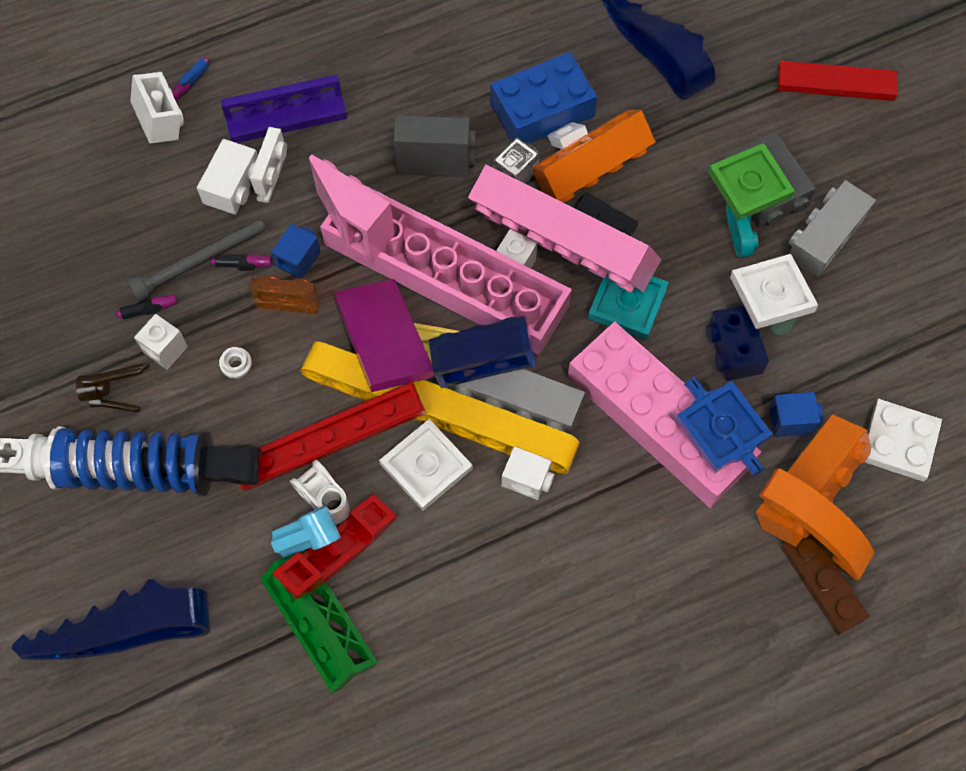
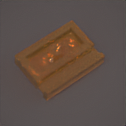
[249,275,320,314]

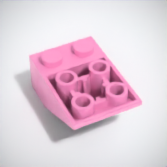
[309,155,395,262]

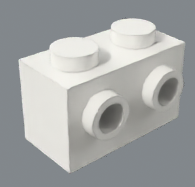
[130,72,184,144]
[197,139,258,215]

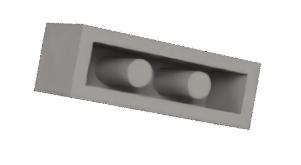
[788,180,876,278]

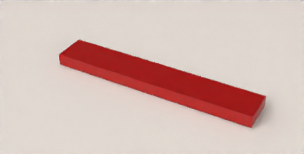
[240,381,426,491]

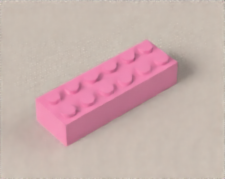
[468,164,662,293]
[567,321,762,509]

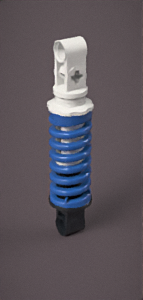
[0,426,262,496]

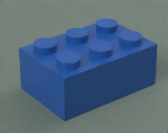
[490,52,597,149]

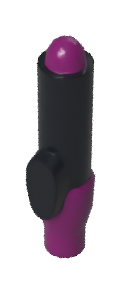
[211,254,272,271]
[116,294,178,320]

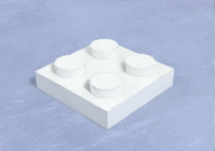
[730,254,818,329]
[865,399,942,482]
[379,419,473,511]

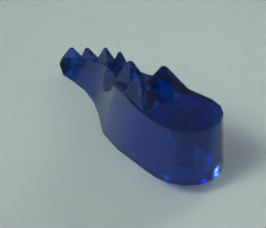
[602,0,716,100]
[12,579,211,660]

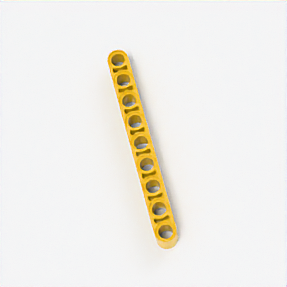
[300,341,580,474]

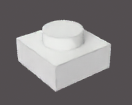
[547,122,588,149]

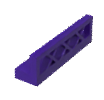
[221,74,347,143]

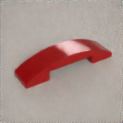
[273,494,397,599]

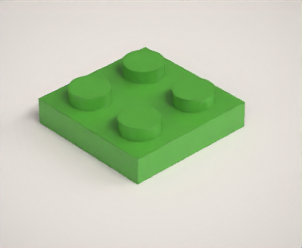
[708,143,795,221]

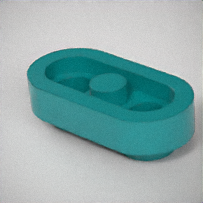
[726,204,758,258]

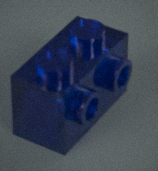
[706,305,769,382]

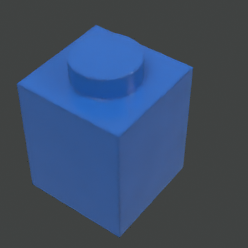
[271,224,321,280]
[769,392,823,437]

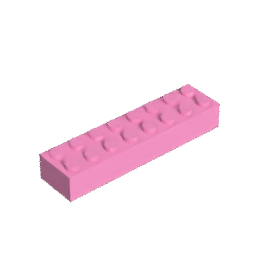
[320,185,572,356]

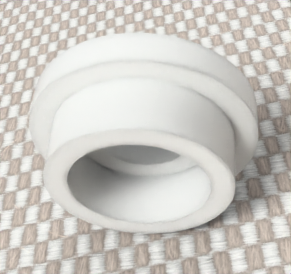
[219,347,252,378]

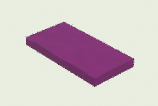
[334,279,434,392]

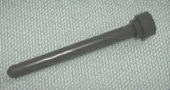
[127,220,266,302]

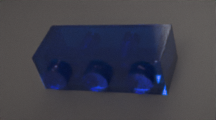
[429,316,537,388]

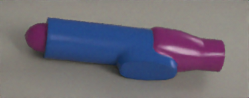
[172,57,209,101]

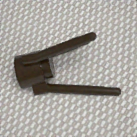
[76,363,150,412]

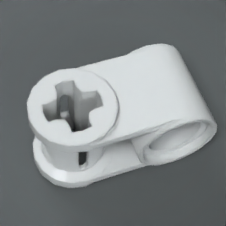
[290,460,351,524]

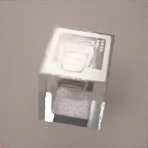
[493,137,540,183]

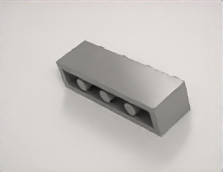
[449,347,585,434]

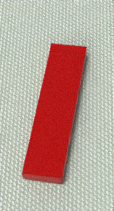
[777,61,897,101]

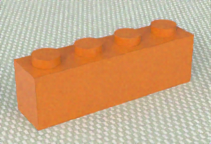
[531,110,656,203]
[756,414,871,547]

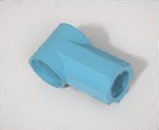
[271,505,341,558]

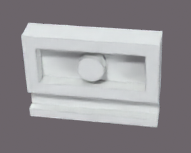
[250,127,287,203]

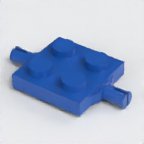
[675,376,773,477]

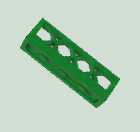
[260,550,378,693]

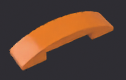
[759,468,875,580]

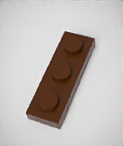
[781,533,870,636]

